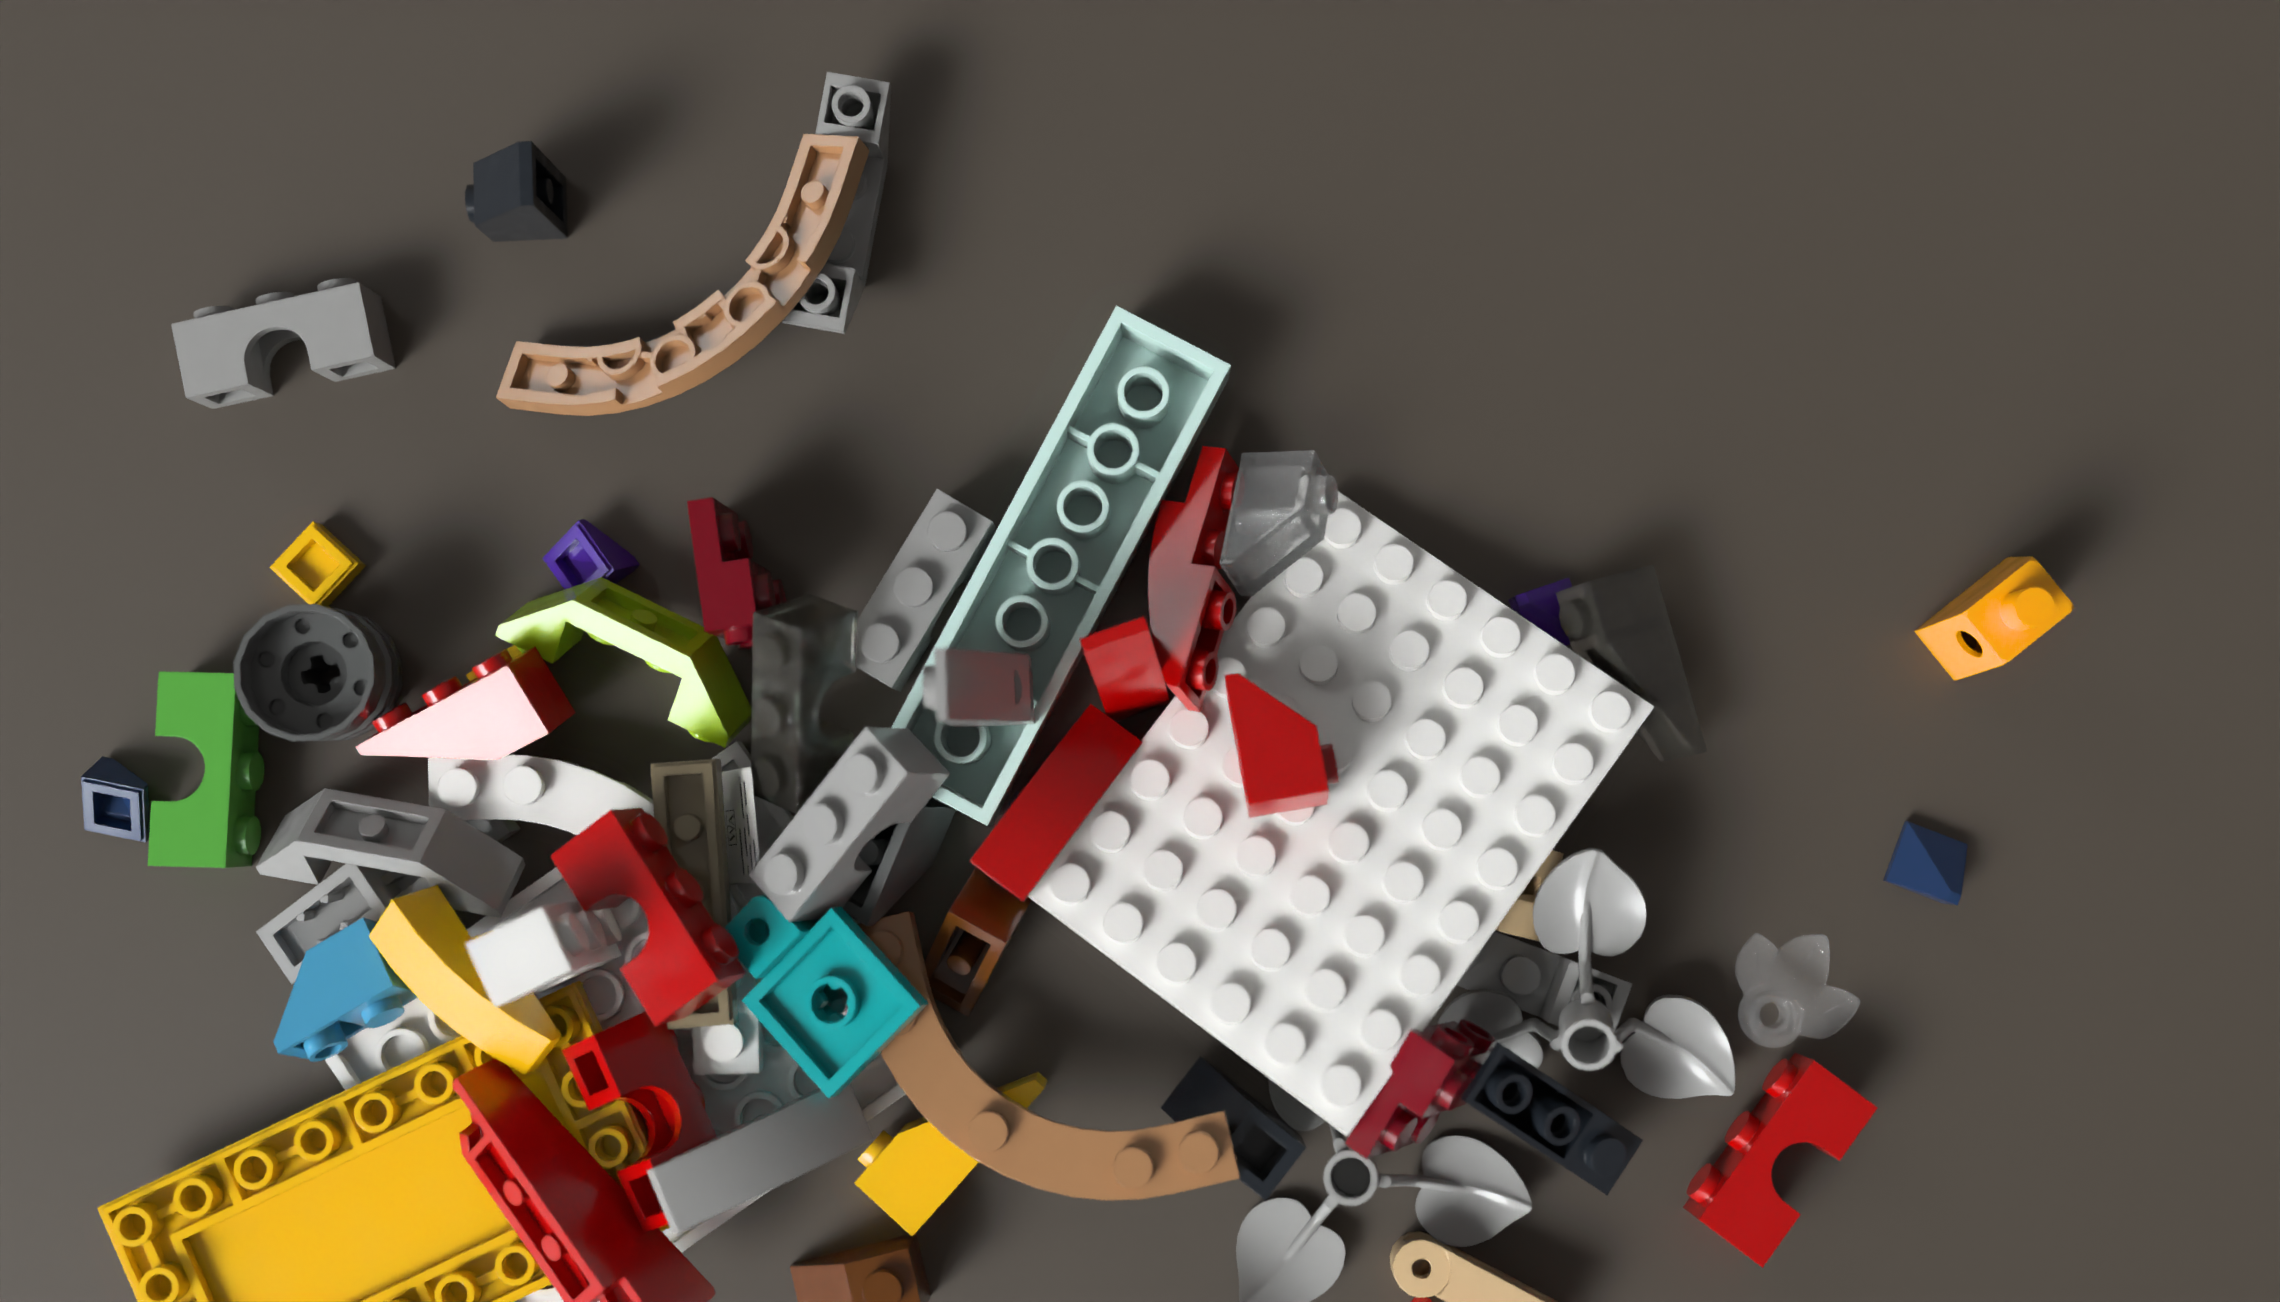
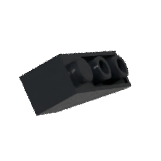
[1460,1042,1643,1195]

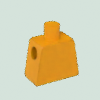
[1914,556,2074,681]

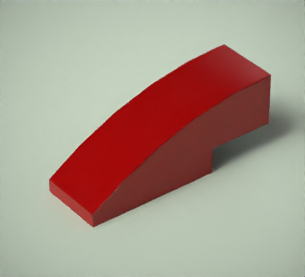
[1079,617,1169,722]
[969,704,1143,901]

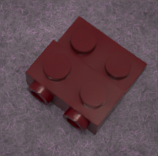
[687,497,787,650]
[1345,1019,1495,1159]

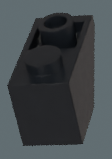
[1161,1056,1307,1201]

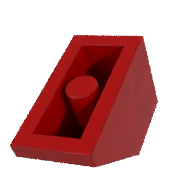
[1225,673,1339,818]

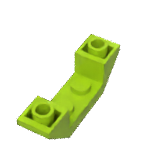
[495,577,753,748]

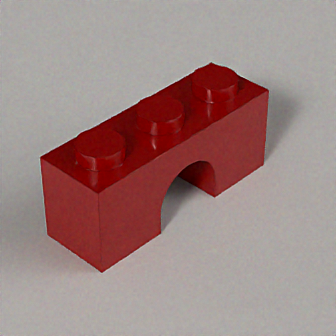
[550,808,746,1026]
[562,1011,717,1233]
[1683,1053,1878,1268]

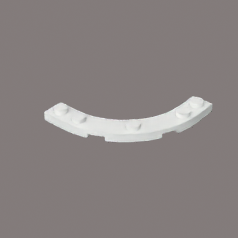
[428,755,764,1075]

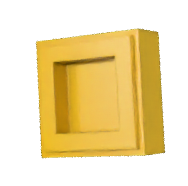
[269,521,366,606]

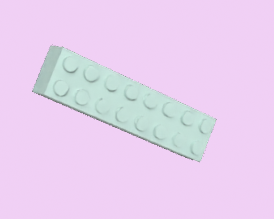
[891,306,1231,826]

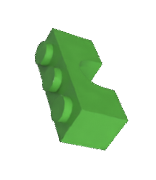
[148,671,264,868]

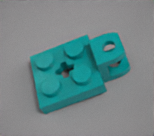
[725,895,929,1099]

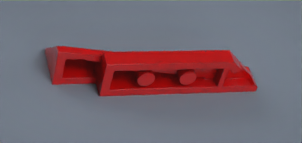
[452,1058,715,1302]

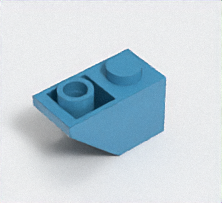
[274,917,418,1062]

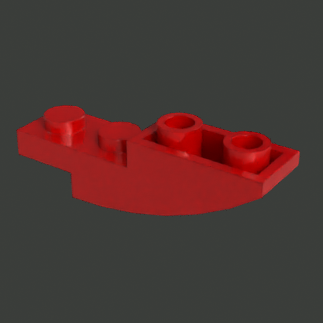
[1148,446,1247,712]

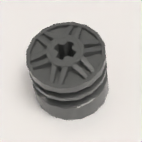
[234,604,403,741]

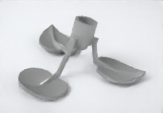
[1438,848,1735,1099]
[1236,1078,1532,1302]

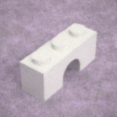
[465,901,622,1008]

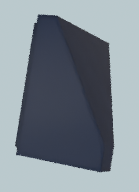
[81,756,150,842]
[1883,821,1968,906]

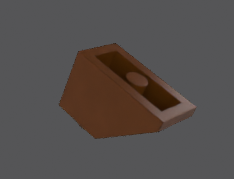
[924,867,1032,1017]
[790,1233,931,1302]

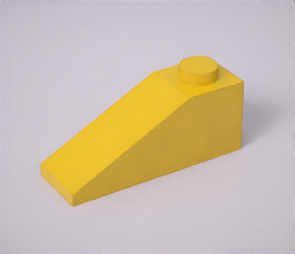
[854,1072,1048,1236]

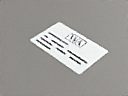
[722,767,760,885]

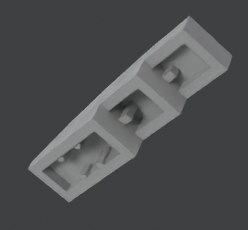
[256,819,520,984]

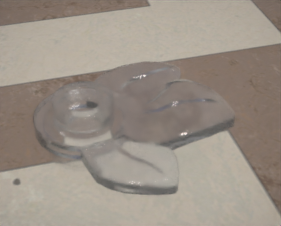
[1735,933,1860,1048]

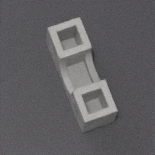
[171,278,396,409]
[836,489,997,692]
[749,727,950,922]

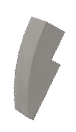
[647,1084,874,1234]

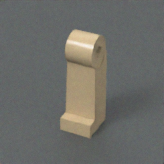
[1390,1231,1558,1302]

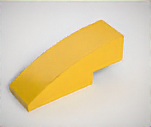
[369,885,562,1075]

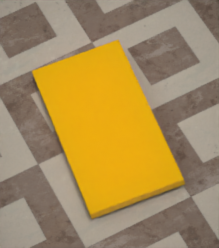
[97,980,670,1302]

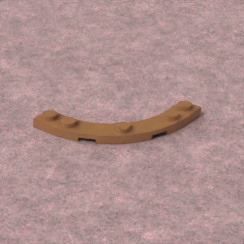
[496,134,870,416]
[857,911,1241,1200]

